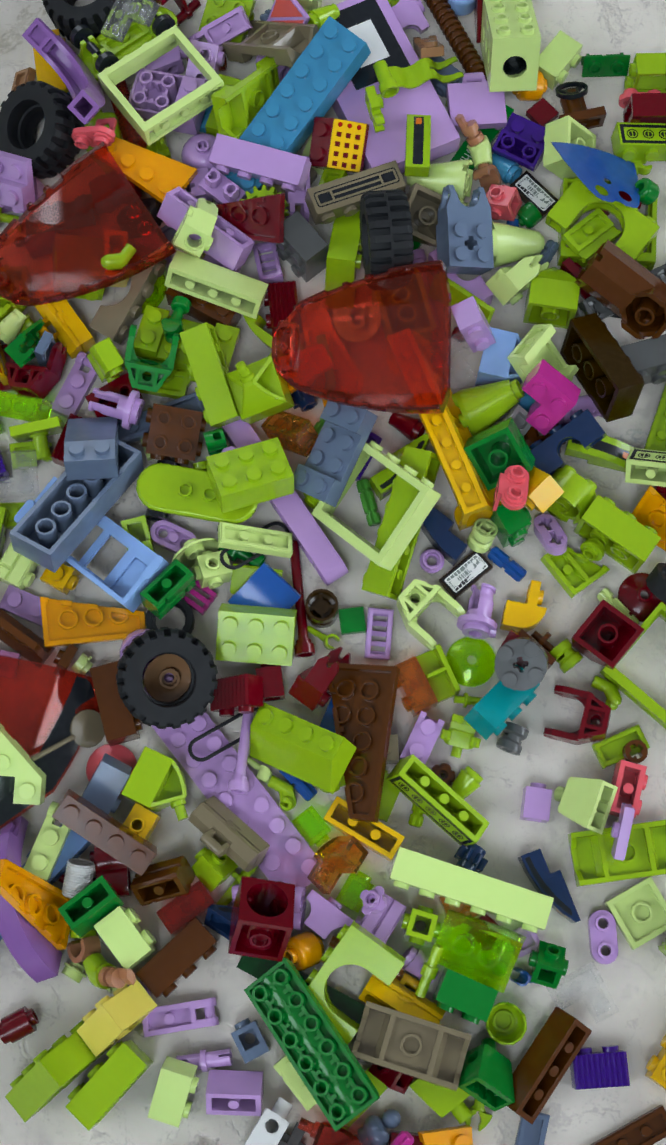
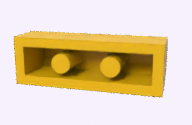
[31,282,96,359]
[358,972,446,1024]

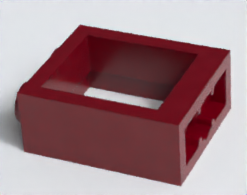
[623,93,666,123]

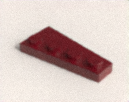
[216,193,285,243]

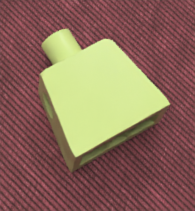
[554,777,618,835]

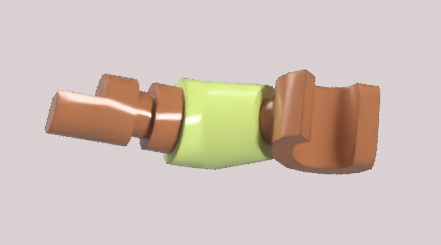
[455,114,502,193]

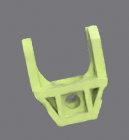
[170,198,218,258]
[485,254,550,306]
[396,579,466,651]

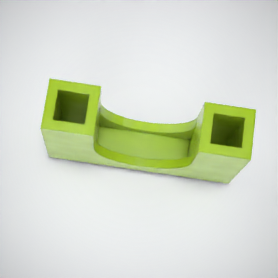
[545,177,660,260]
[305,921,406,1045]

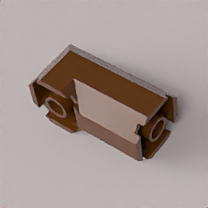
[574,240,666,339]

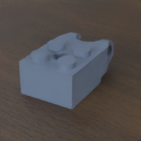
[436,185,494,275]

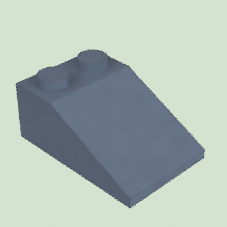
[64,417,118,481]

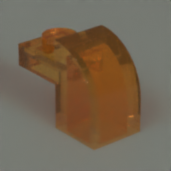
[307,836,369,894]

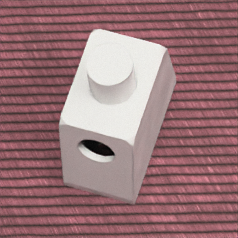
[244,1097,293,1145]

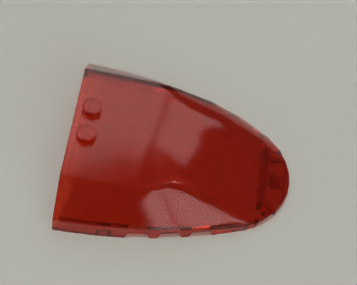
[0,142,176,306]
[272,260,451,414]

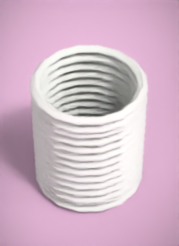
[62,858,96,899]

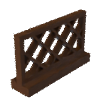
[0,608,55,669]

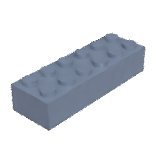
[9,440,144,573]

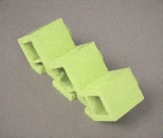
[0,723,47,805]

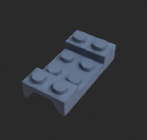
[294,395,378,507]

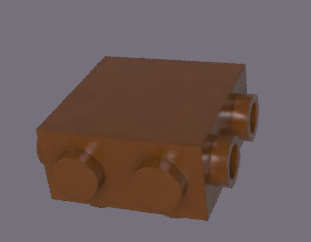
[141,403,206,465]

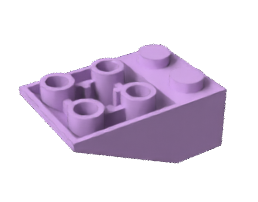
[128,68,206,135]

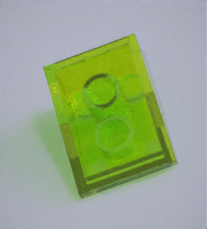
[435,909,526,993]

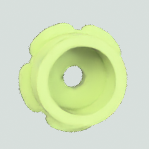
[70,653,93,676]
[61,961,87,983]

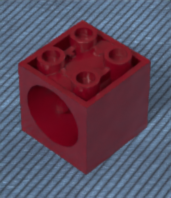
[228,876,295,962]

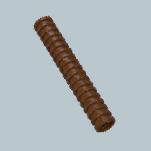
[424,0,487,81]

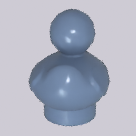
[357,1109,401,1145]

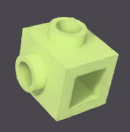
[192,550,233,589]

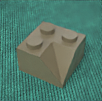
[406,183,442,247]

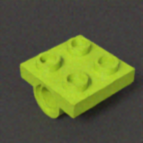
[199,0,256,43]

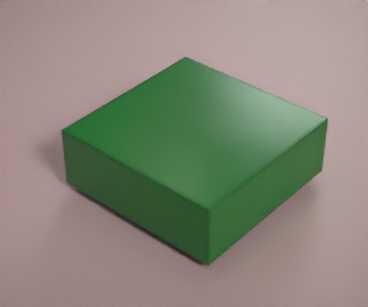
[338,607,366,635]

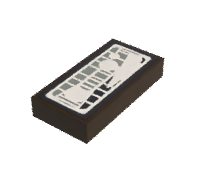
[510,170,558,219]
[439,551,493,600]

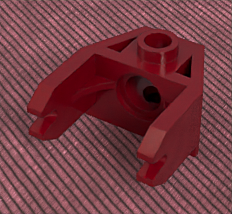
[5,342,67,400]
[288,647,351,711]
[543,685,611,745]

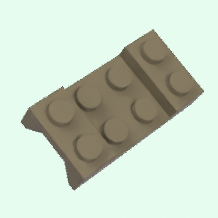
[222,20,319,68]
[351,1001,472,1091]

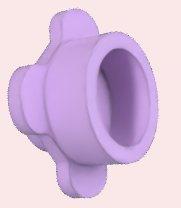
[360,886,387,915]

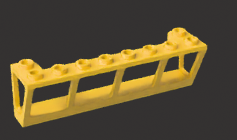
[385,328,502,531]

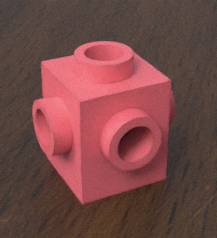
[486,184,523,221]

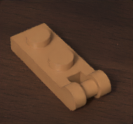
[413,35,445,58]

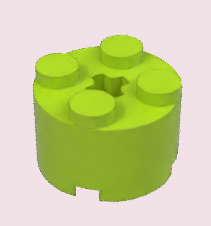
[547,465,597,524]

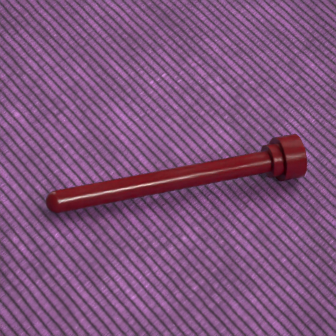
[290,540,315,657]

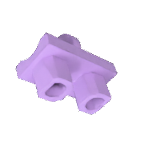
[198,167,246,204]

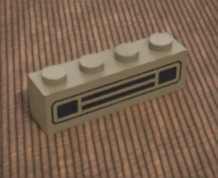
[305,160,406,225]

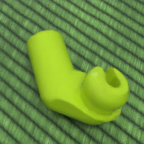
[101,243,137,270]
[591,675,622,710]

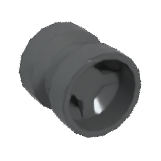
[496,722,529,756]

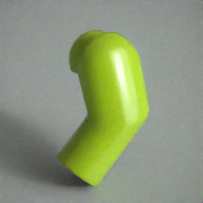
[267,775,297,811]

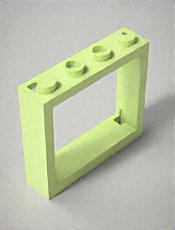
[97,25,224,146]
[311,440,441,571]

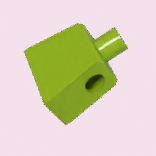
[409,1078,473,1124]

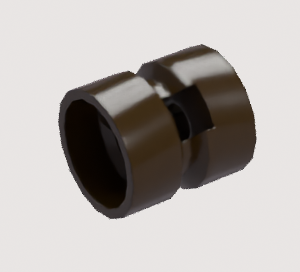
[305,589,338,628]

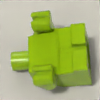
[440,714,481,758]

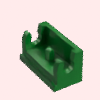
[4,318,45,368]

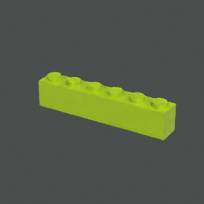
[362,446,440,601]

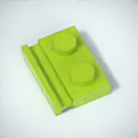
[561,207,622,263]

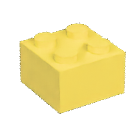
[77,980,157,1057]

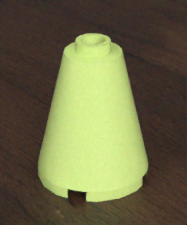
[407,159,473,206]
[492,221,545,268]

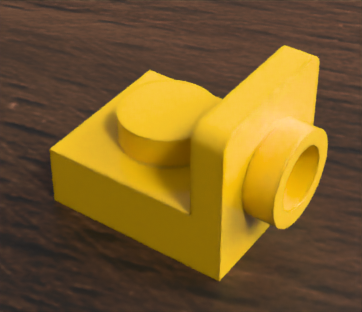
[40,564,80,595]

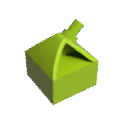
[523,267,580,329]
[226,356,295,424]
[121,746,188,821]

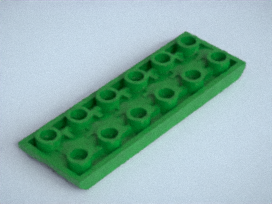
[244,957,380,1132]

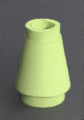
[0,308,27,345]

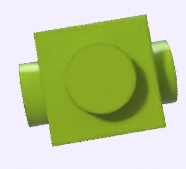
[191,847,238,892]

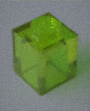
[291,805,331,848]
[335,871,374,914]

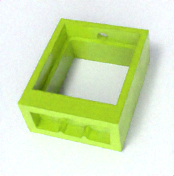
[624,53,666,93]

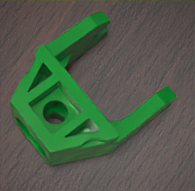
[124,324,180,392]

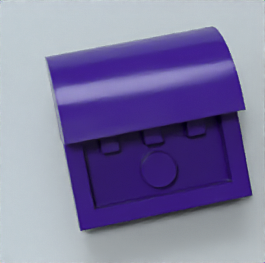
[492,112,545,172]

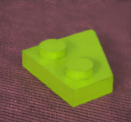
[540,546,610,599]

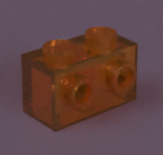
[395,656,438,717]

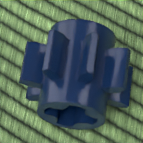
[291,384,319,412]
[454,844,488,873]

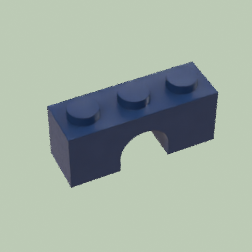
[529,409,607,475]

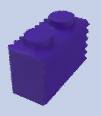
[570,1045,630,1090]

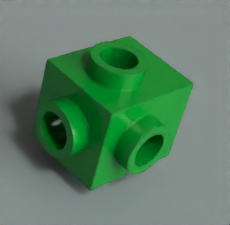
[528,941,569,989]

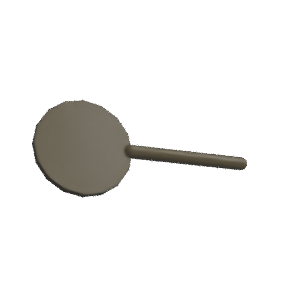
[31,709,105,761]

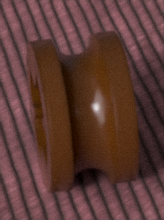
[622,740,648,764]

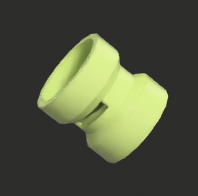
[467,518,498,553]

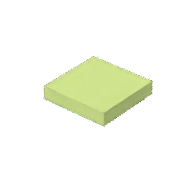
[605,876,666,950]

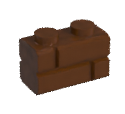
[130,856,195,906]

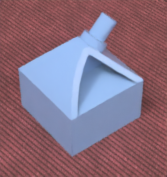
[475,327,523,386]

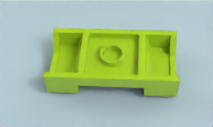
[211,56,280,139]
[134,305,240,370]
[567,820,666,887]

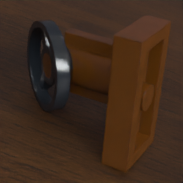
[555,81,607,129]

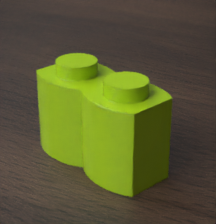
[87,337,125,383]

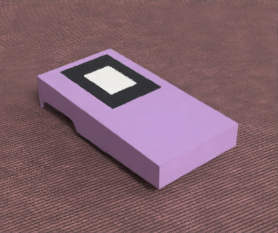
[332,0,460,174]

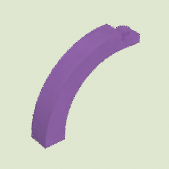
[22,18,105,125]
[0,816,62,983]

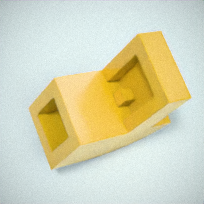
[500,580,547,633]

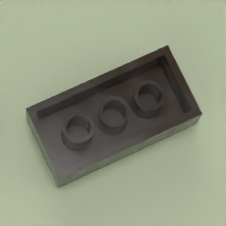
[560,313,645,422]

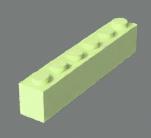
[389,847,554,934]

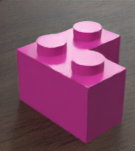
[522,359,581,436]

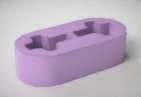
[534,514,568,556]

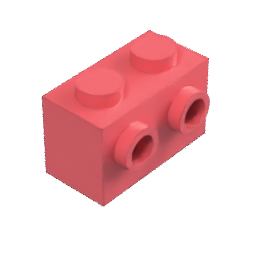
[609,760,648,818]

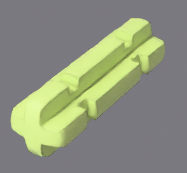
[597,588,639,624]

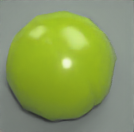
[485,1002,527,1045]

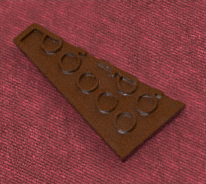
[328,662,400,823]

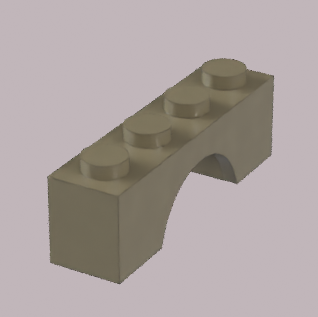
[89,242,167,345]

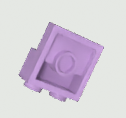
[0,151,36,213]

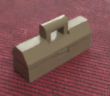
[188,796,270,872]

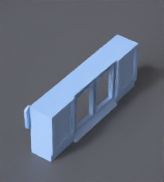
[14,476,169,613]

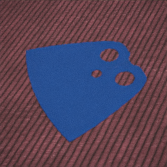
[551,142,640,208]

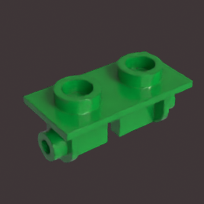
[581,52,630,77]

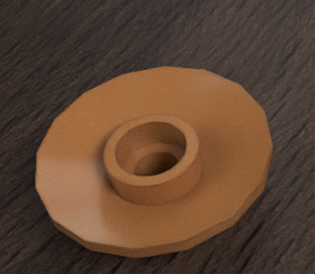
[144,653,191,702]

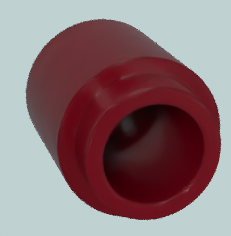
[0,1006,39,1044]

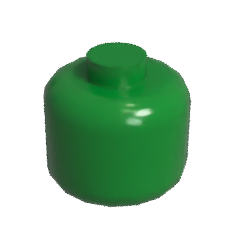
[635,178,660,205]
[517,202,542,229]

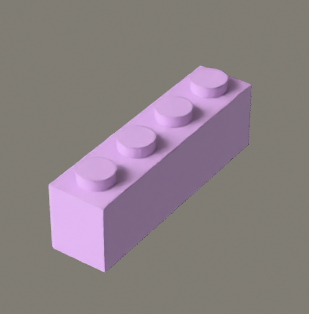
[209,133,312,193]
[157,186,255,271]

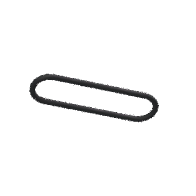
[220,521,289,570]
[188,708,259,762]

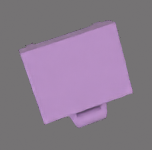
[446,72,507,133]

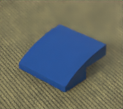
[228,562,301,609]

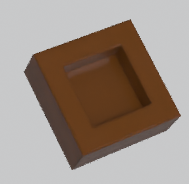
[53,644,78,678]

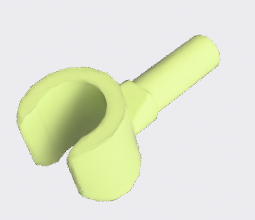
[247,756,273,784]

